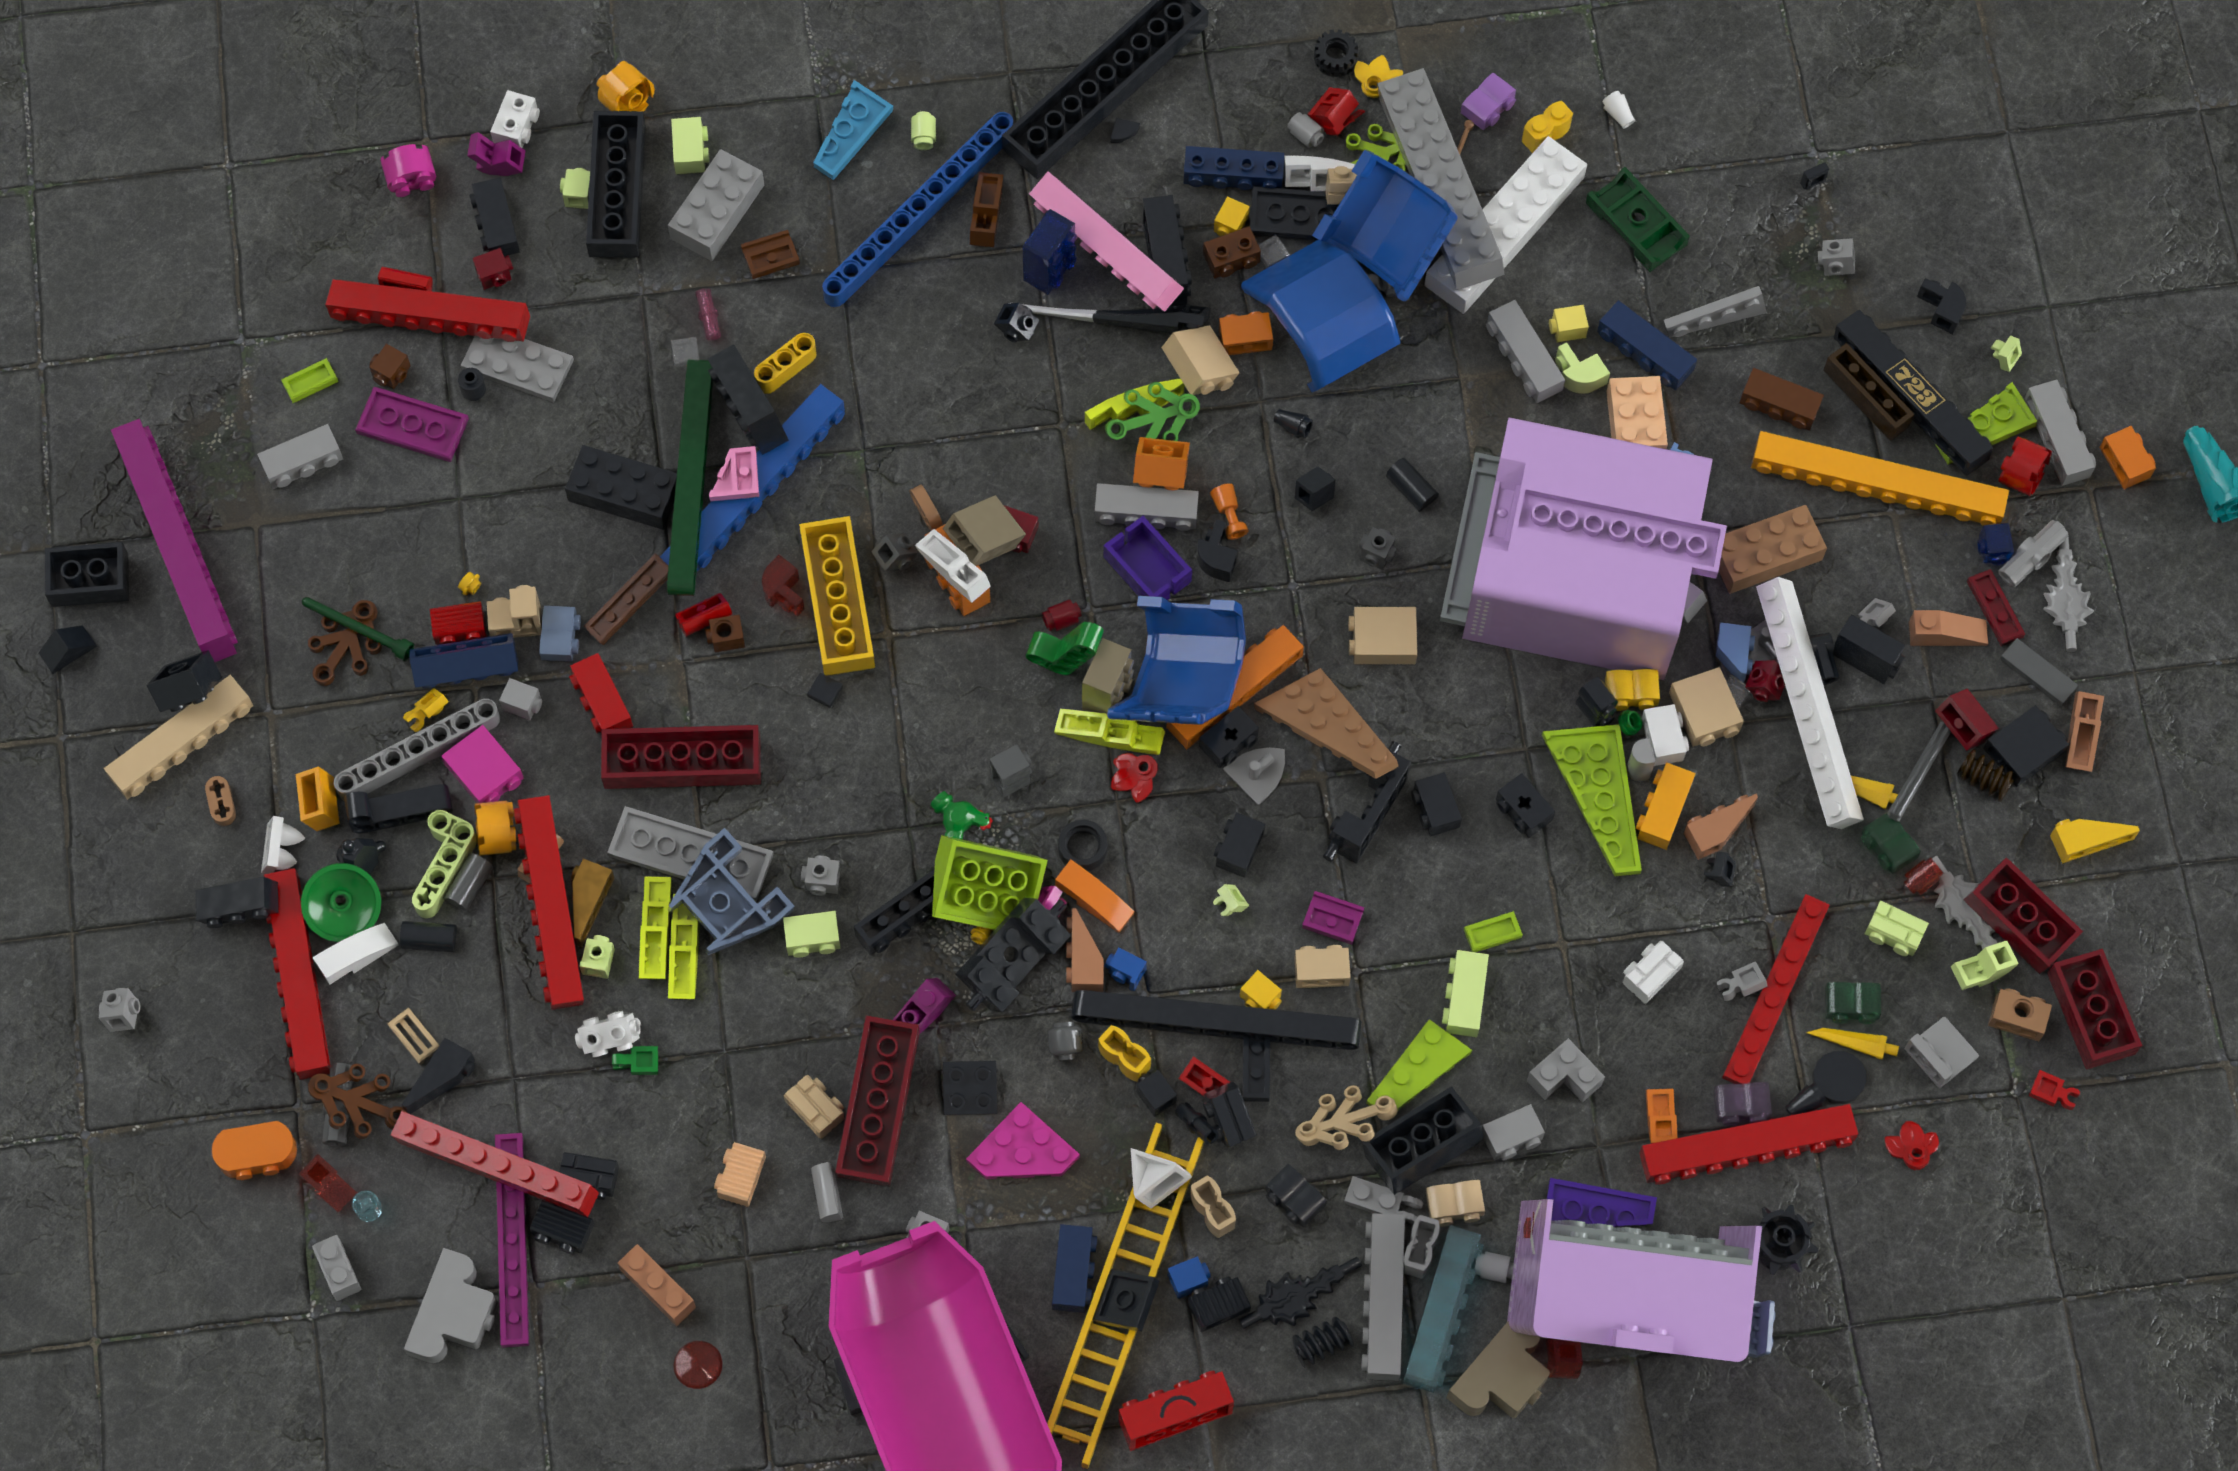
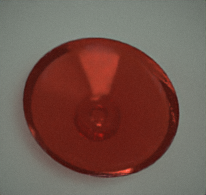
[673,1341,723,1389]

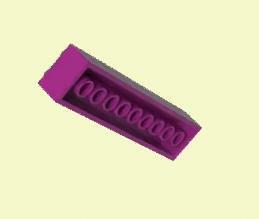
[111,418,238,662]

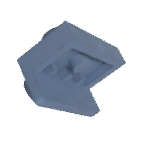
[1747,1300,1775,1358]

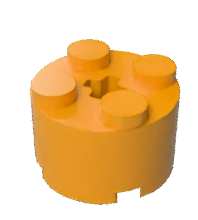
[597,61,655,112]
[474,801,516,856]

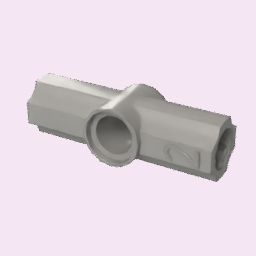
[1999,520,2068,587]

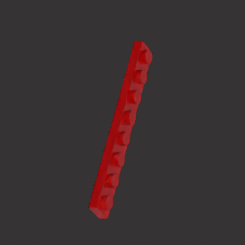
[1722,894,1829,1089]

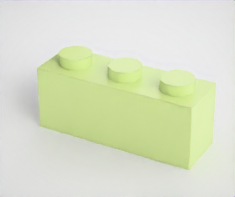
[1442,950,1489,1037]

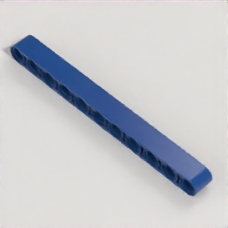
[822,112,1014,307]

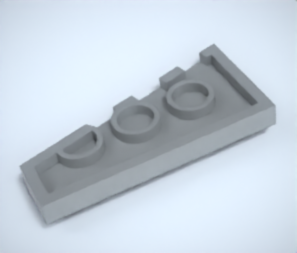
[1664,286,1767,338]

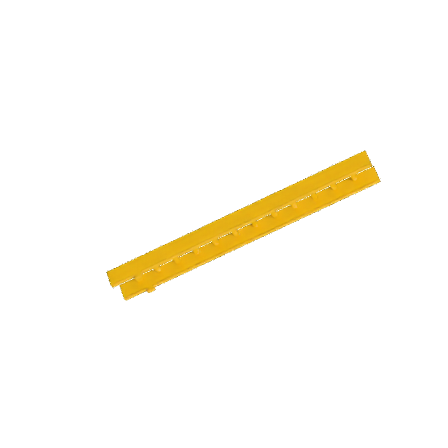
[1047,1123,1204,1469]

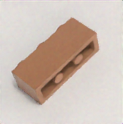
[618,1244,696,1327]

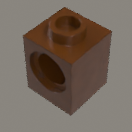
[705,615,745,653]

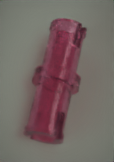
[695,288,722,340]

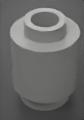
[1287,112,1324,148]
[1474,1252,1514,1283]

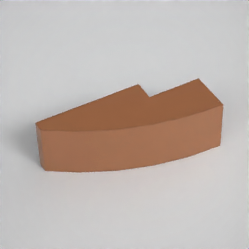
[2066,691,2104,772]

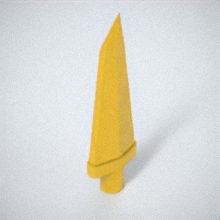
[1851,776,1898,809]
[1806,1028,1899,1060]

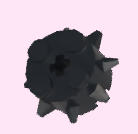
[1755,1205,1819,1275]

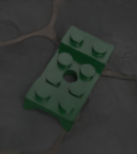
[1586,167,1690,272]

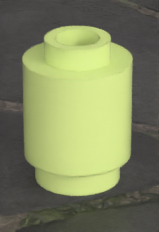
[911,111,936,150]

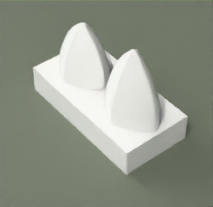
[261,816,305,874]

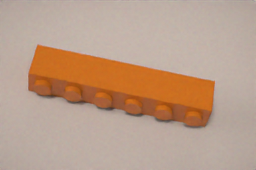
[1166,625,1304,750]

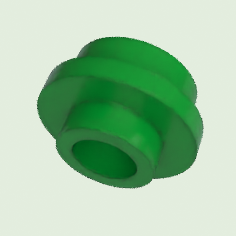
[1618,710,1642,736]

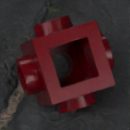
[1745,660,1785,702]

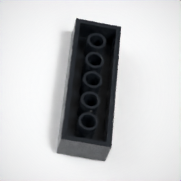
[586,111,646,258]

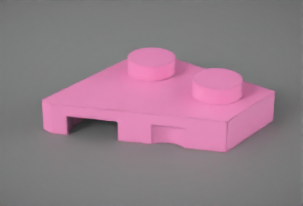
[709,446,759,501]

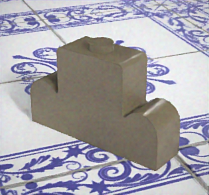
[1446,1321,1550,1418]

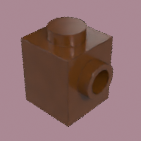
[369,344,411,389]

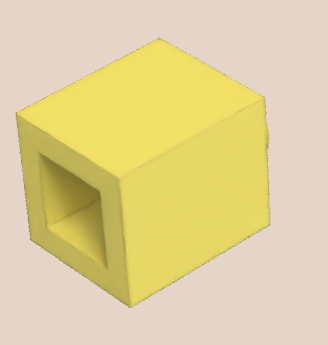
[1549,305,1589,342]

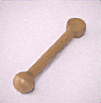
[1457,120,1474,154]

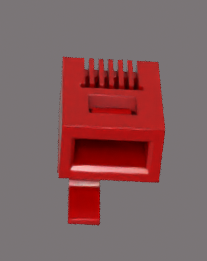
[1308,87,1366,136]

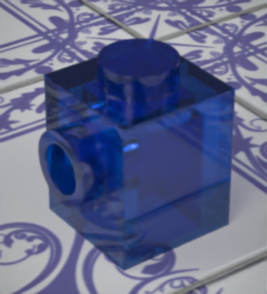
[1977,523,2014,565]

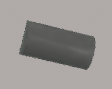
[443,853,493,912]

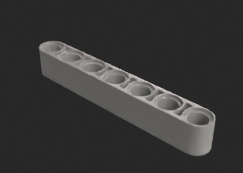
[334,699,500,801]

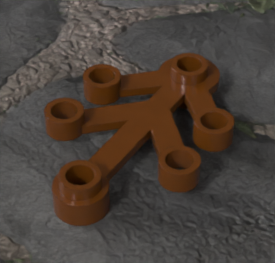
[308,600,382,686]
[308,1064,407,1139]

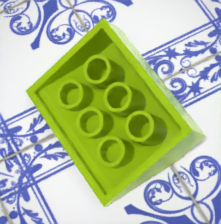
[932,835,1048,930]

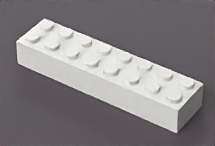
[1424,136,1587,314]

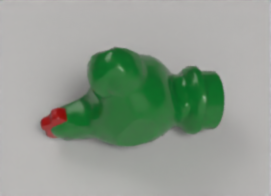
[930,791,993,839]

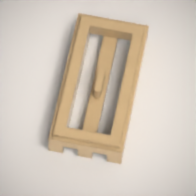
[387,1007,439,1065]

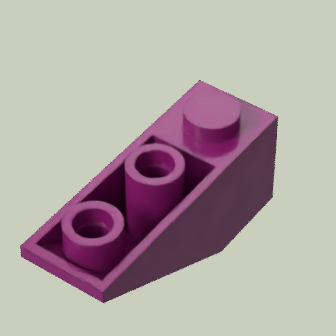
[893,978,956,1035]

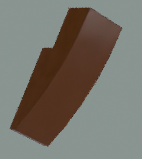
[969,172,1004,247]

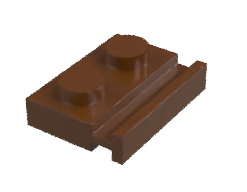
[741,230,800,279]

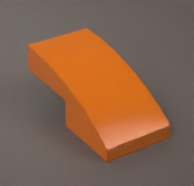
[1646,1089,1678,1143]

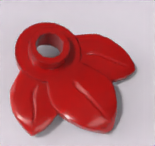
[1111,753,1158,803]
[1884,1121,1939,1170]

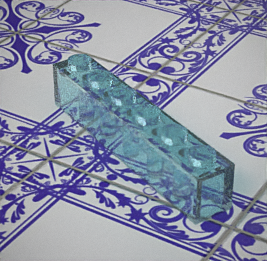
[1403,1225,1484,1393]

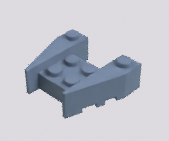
[668,828,795,955]

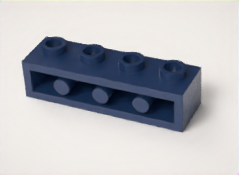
[1183,146,1284,190]
[1597,300,1697,391]
[410,633,518,688]

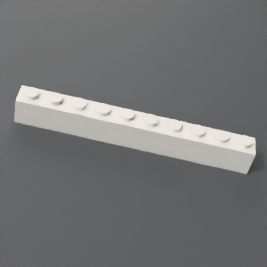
[1756,577,1864,829]

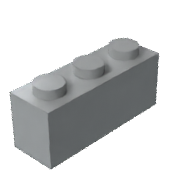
[257,424,343,489]

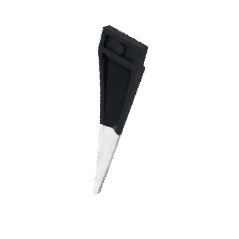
[1022,304,1211,334]

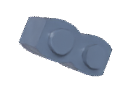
[540,606,581,661]

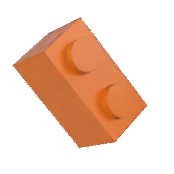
[1219,311,1273,355]
[2099,426,2156,489]

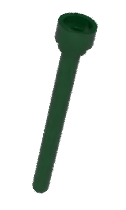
[302,597,414,661]

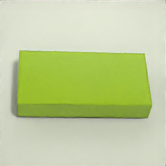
[281,358,339,403]
[1464,911,1523,952]

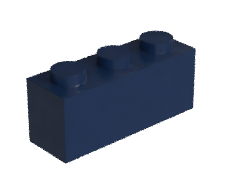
[1052,1224,1097,1313]

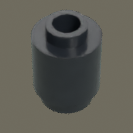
[458,367,486,401]

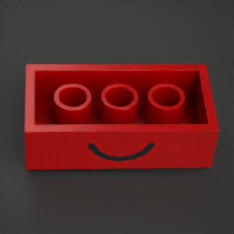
[1118,1370,1234,1451]

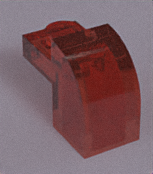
[762,555,805,616]
[299,1154,357,1213]
[1546,1338,1583,1379]

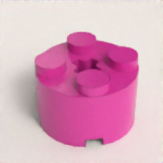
[380,144,436,197]

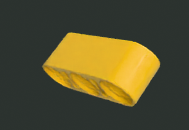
[754,333,817,394]

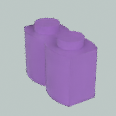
[1461,73,1516,130]

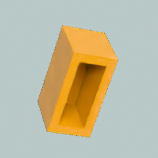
[296,766,339,831]

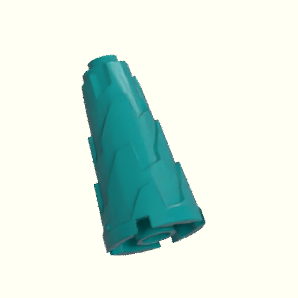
[2183,426,2238,523]

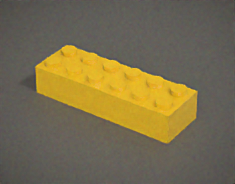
[799,516,875,676]

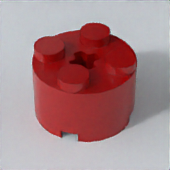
[1998,436,2052,496]

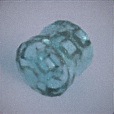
[352,1190,382,1222]

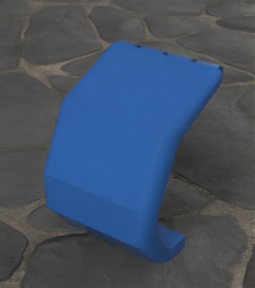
[1312,150,1458,301]
[1241,240,1401,392]
[1107,596,1246,725]

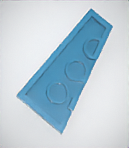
[813,80,893,180]

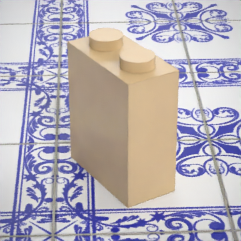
[1161,325,1239,395]
[1348,607,1417,664]
[1669,667,1744,747]

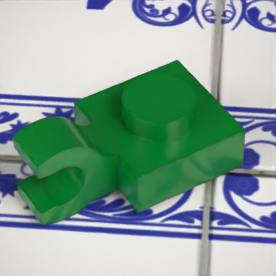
[612,1046,658,1075]

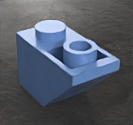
[1716,623,1755,683]

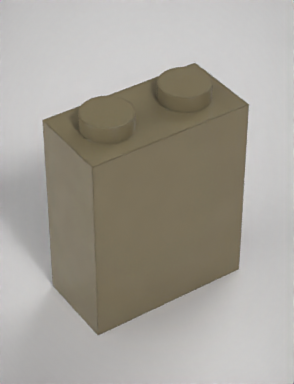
[943,495,1026,566]

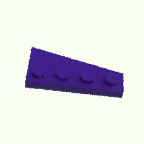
[1546,1178,1657,1227]

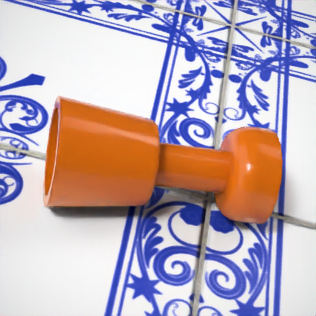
[1210,484,1249,540]

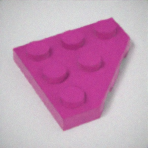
[966,1102,1080,1179]

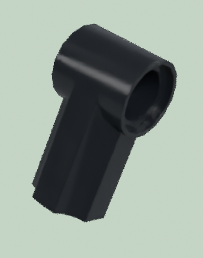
[1809,632,1839,685]

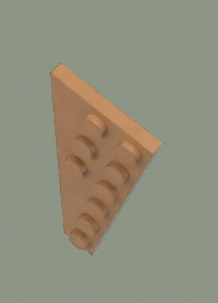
[1254,668,1398,779]

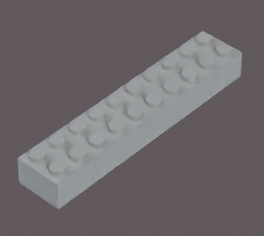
[1377,68,1505,290]

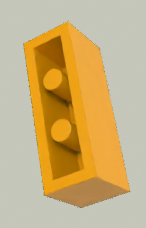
[1635,762,1696,850]

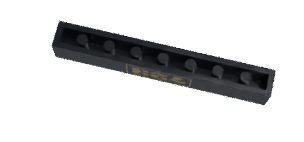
[1834,309,1993,476]

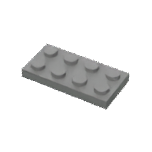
[461,336,574,402]

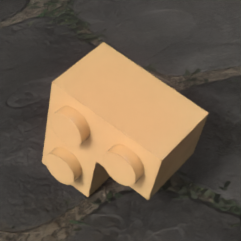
[487,585,542,638]

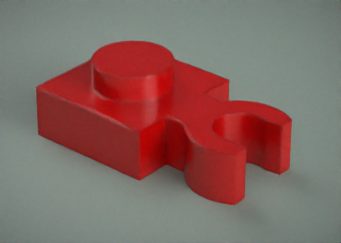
[2028,1070,2080,1110]

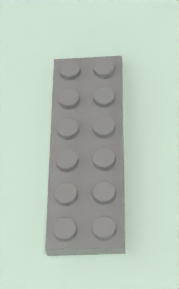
[607,806,774,902]

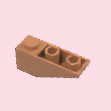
[1684,794,1758,860]
[1066,908,1104,992]

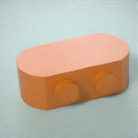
[212,1121,297,1180]

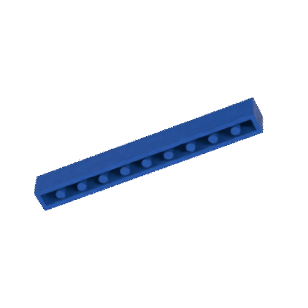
[660,384,845,571]

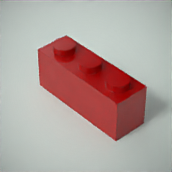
[569,653,633,733]

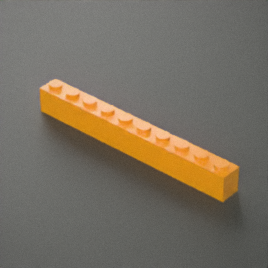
[1751,431,2009,527]

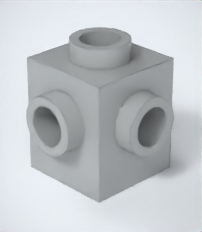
[1818,238,1855,276]
[801,856,841,896]
[99,988,140,1032]

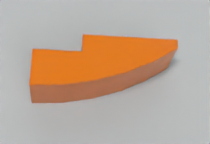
[1055,859,1135,933]

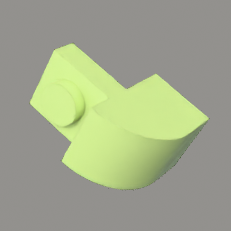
[1555,342,1610,394]
[1951,941,2019,990]

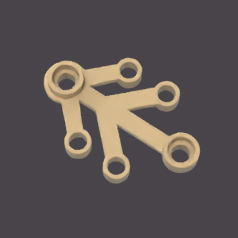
[1295,1086,1398,1150]

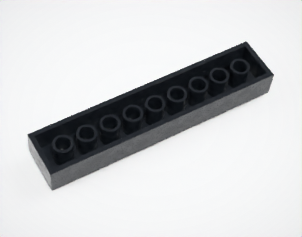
[1002,0,1209,180]

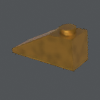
[571,859,614,947]

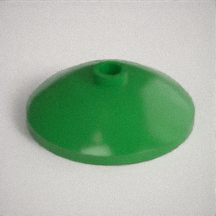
[301,863,381,942]

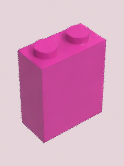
[441,725,524,803]

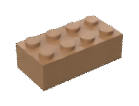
[1718,505,1827,594]

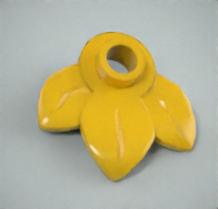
[1354,55,1403,98]

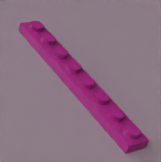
[495,1133,529,1348]

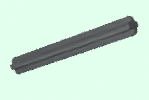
[1887,721,1951,821]

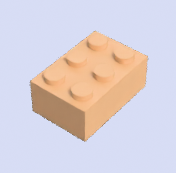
[1606,376,1668,449]

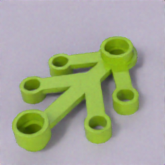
[1346,124,1406,171]

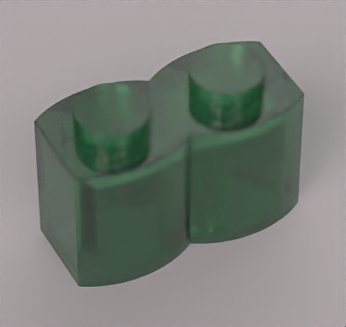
[1861,812,1921,874]
[1825,982,1881,1024]

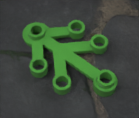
[1105,382,1200,441]

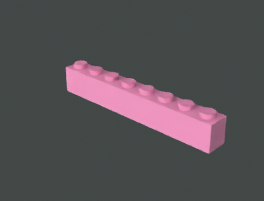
[1029,171,1184,312]

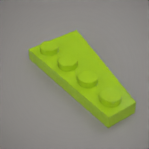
[1935,382,2037,464]
[1366,1019,1472,1111]

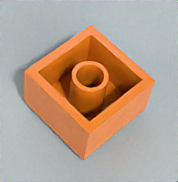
[1133,437,1190,490]

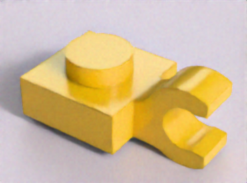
[403,688,449,732]

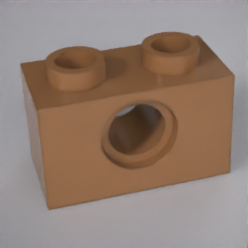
[1988,989,2052,1042]

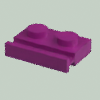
[1302,891,1365,945]

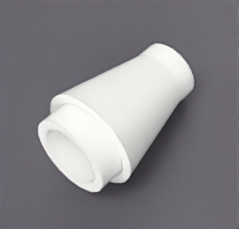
[1602,91,1635,129]

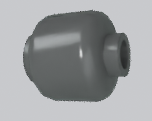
[1047,1022,1084,1061]

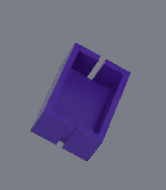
[1103,516,1192,600]

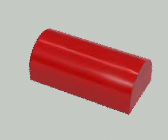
[378,267,433,291]
[675,593,733,637]
[1178,1056,1230,1097]

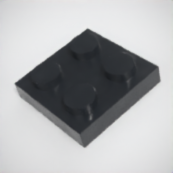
[1093,1269,1160,1332]

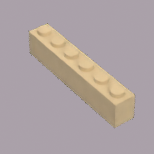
[104,675,253,800]

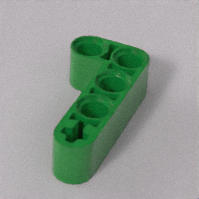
[1025,622,1104,675]

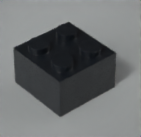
[146,650,222,713]

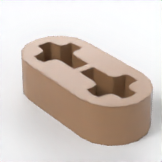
[909,484,943,531]
[205,776,236,826]

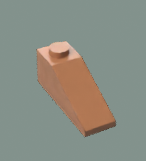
[1909,610,1988,646]

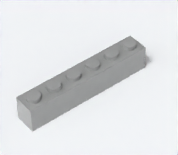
[1361,1213,1405,1381]

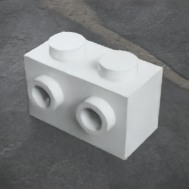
[490,90,540,148]

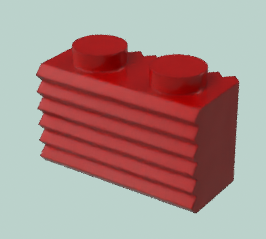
[430,601,487,645]

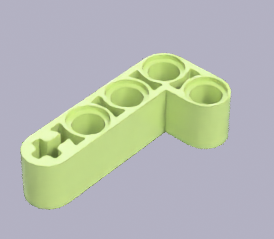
[412,810,477,918]

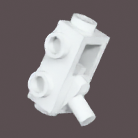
[575,1011,641,1057]

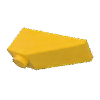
[2050,819,2140,864]

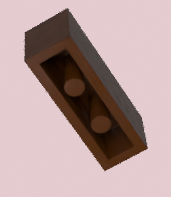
[1739,368,1824,431]

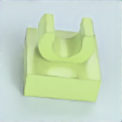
[1991,336,2022,372]
[1213,884,1249,916]

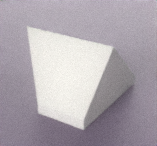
[1131,1148,1192,1209]

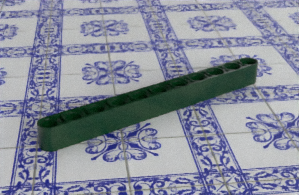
[667,359,713,596]

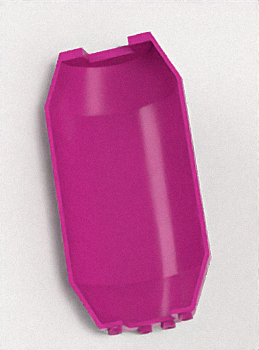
[829,1221,1062,1471]

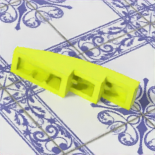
[1085,379,1185,430]
[1054,709,1165,755]
[639,877,672,979]
[668,894,700,999]

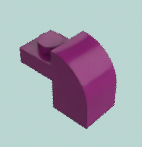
[467,132,525,176]

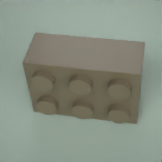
[1082,638,1134,714]

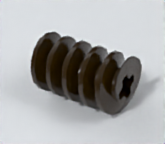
[1956,749,2015,802]

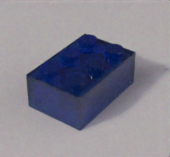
[1022,209,1077,295]

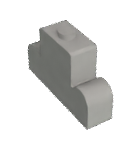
[404,1248,497,1363]

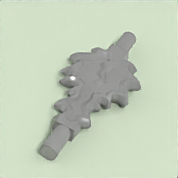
[2043,537,2094,652]
[1929,856,1997,950]

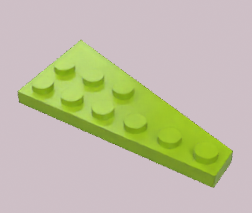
[1542,725,1642,876]

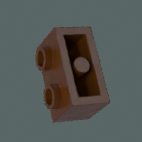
[1203,226,1261,279]

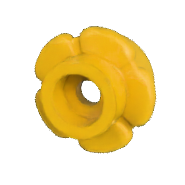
[458,572,481,595]

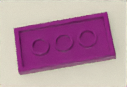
[355,387,469,462]

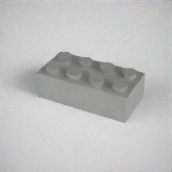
[668,149,764,261]

